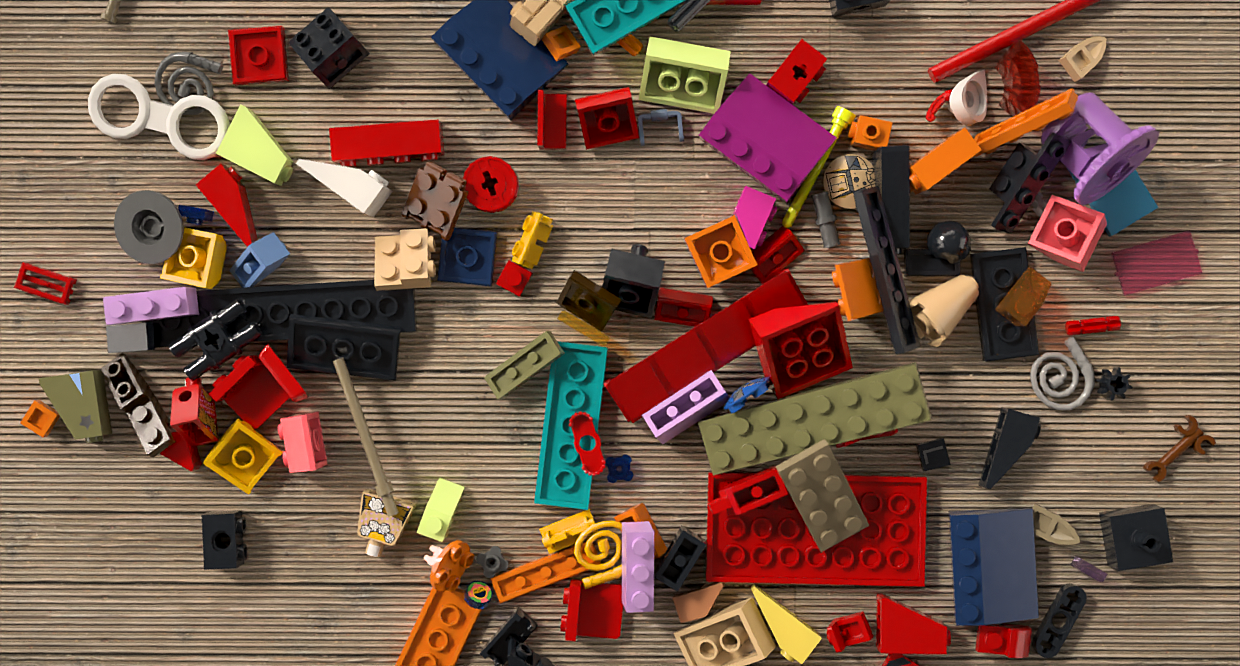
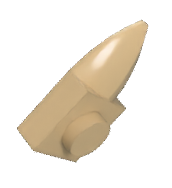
[1058,36,1107,82]

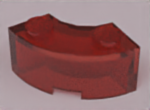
[994,39,1041,117]

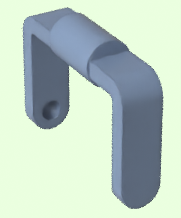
[638,109,684,146]

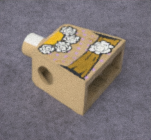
[357,488,417,557]

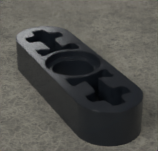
[1032,583,1087,658]

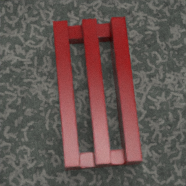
[14,262,77,305]

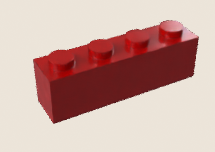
[329,119,445,168]

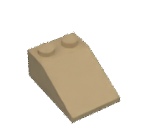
[673,597,776,666]

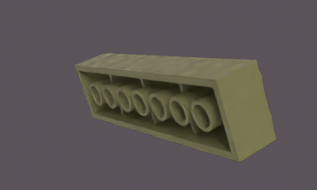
[698,362,931,475]

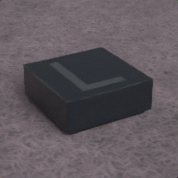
[916,438,951,472]

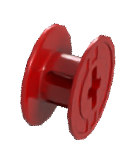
[463,156,519,213]

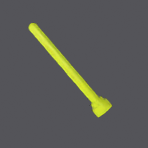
[782,106,856,228]

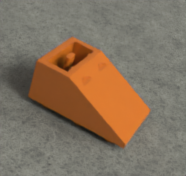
[832,258,884,321]

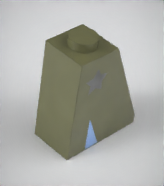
[38,370,112,443]

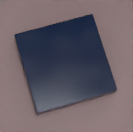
[437,228,498,287]

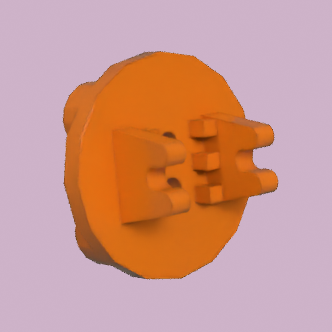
[424,540,475,592]

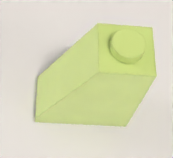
[216,104,293,186]

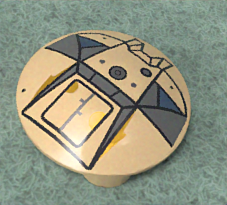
[823,154,875,209]

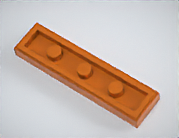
[490,541,602,604]

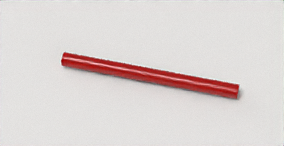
[928,0,1101,83]

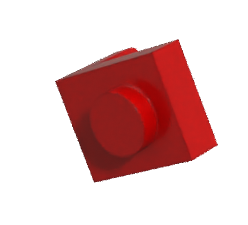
[827,611,874,653]

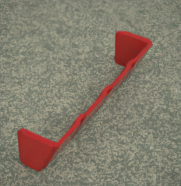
[604,269,808,424]

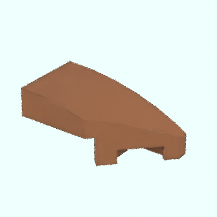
[672,582,725,623]

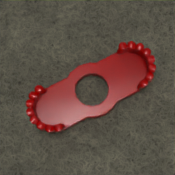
[569,411,606,476]

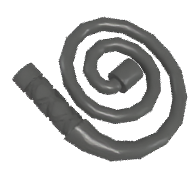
[154,51,223,115]

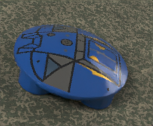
[724,377,770,414]

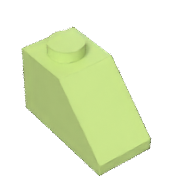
[417,478,465,542]

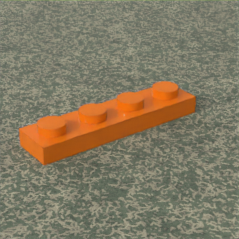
[974,88,1078,157]

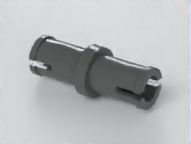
[811,191,841,248]

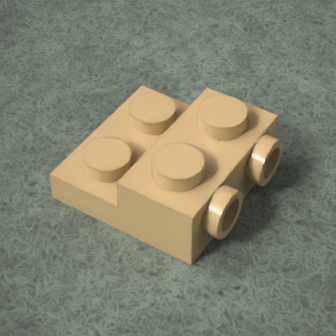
[374,228,436,291]

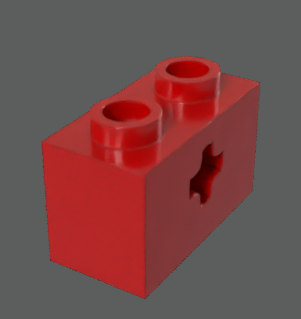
[766,39,828,104]

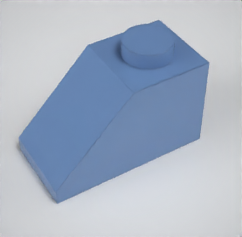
[229,232,290,288]

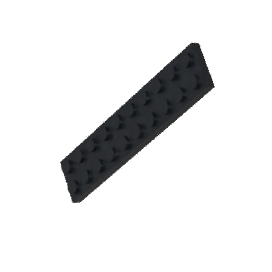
[142,279,417,348]

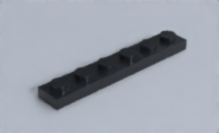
[853,185,921,355]

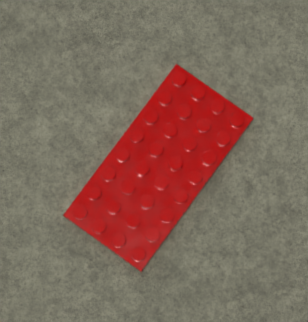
[706,472,927,587]

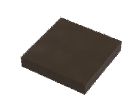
[556,270,621,331]

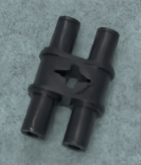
[168,299,263,381]

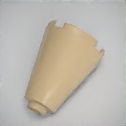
[909,275,979,347]

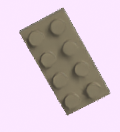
[775,439,869,552]

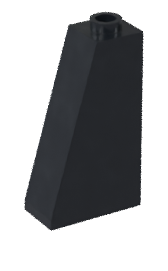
[871,145,910,254]

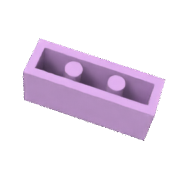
[103,287,199,325]
[642,370,730,444]
[622,521,654,613]

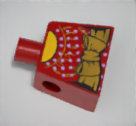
[170,377,219,447]

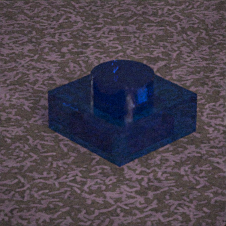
[178,205,214,226]

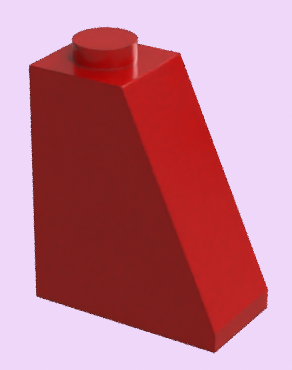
[876,593,951,654]

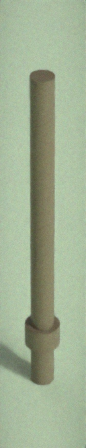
[333,358,399,517]

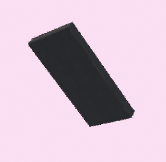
[970,247,1039,362]
[286,314,401,381]

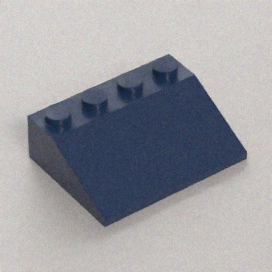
[431,0,569,121]
[948,508,1039,626]

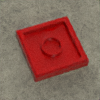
[228,25,289,86]

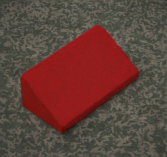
[750,226,805,284]
[654,288,713,327]

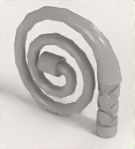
[1030,336,1095,411]

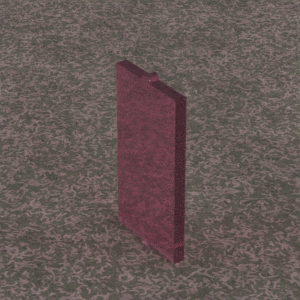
[1111,230,1202,296]

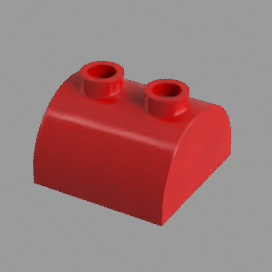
[575,87,639,150]

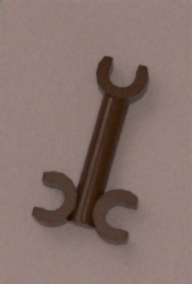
[1143,415,1216,482]

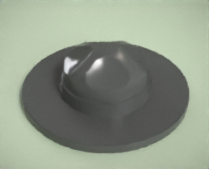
[114,190,184,264]

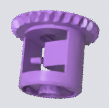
[1041,93,1159,205]

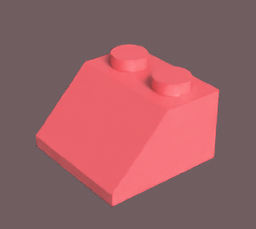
[1028,195,1107,272]
[278,412,328,473]

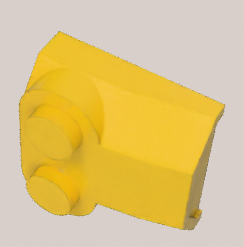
[160,228,227,289]
[203,419,283,495]

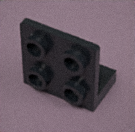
[289,7,370,89]

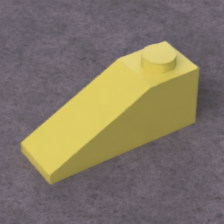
[751,584,822,664]

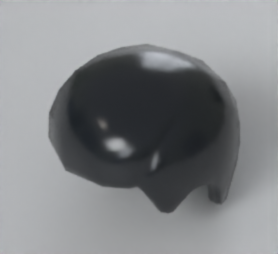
[927,221,971,264]

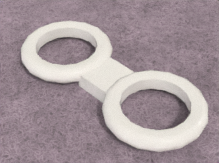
[88,74,230,160]

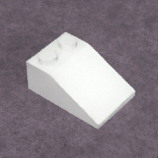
[296,159,393,217]

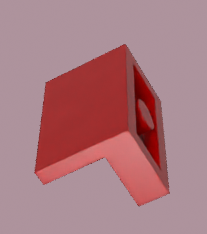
[537,90,567,150]

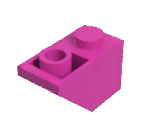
[733,186,778,251]

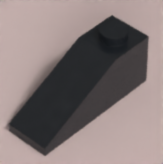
[979,407,1041,489]

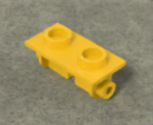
[512,211,554,269]
[539,508,598,554]

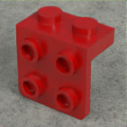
[209,355,290,429]
[560,579,623,641]

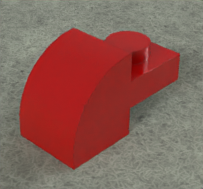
[975,623,1032,658]

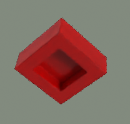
[496,260,533,297]

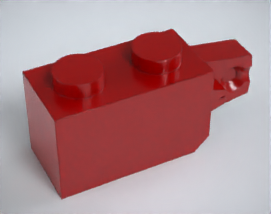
[708,465,788,515]

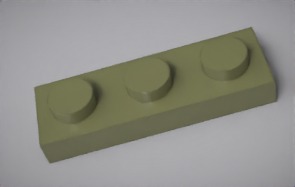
[484,331,565,400]

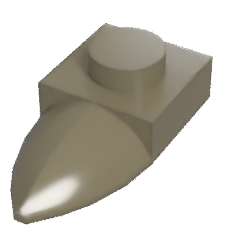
[1032,503,1081,545]

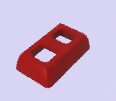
[259,344,309,402]

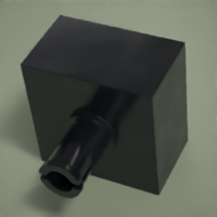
[602,244,665,319]
[1099,504,1173,571]

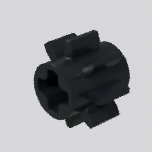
[1095,367,1133,401]

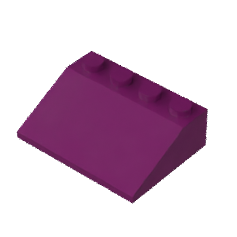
[698,73,837,204]

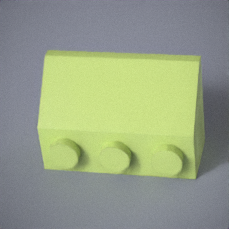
[639,36,731,114]

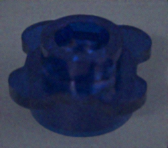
[605,454,634,483]

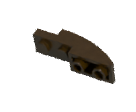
[101,353,175,458]

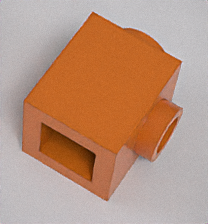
[848,115,893,151]

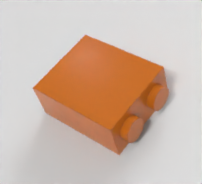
[910,128,981,195]

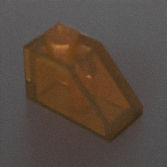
[995,266,1052,326]

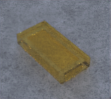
[557,310,610,347]

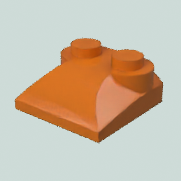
[684,215,757,288]

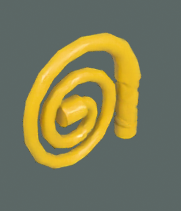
[574,520,622,589]

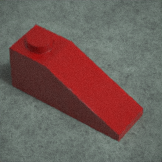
[195,163,258,247]

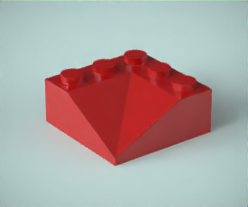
[749,302,853,399]

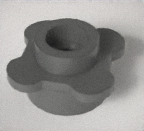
[476,546,508,578]

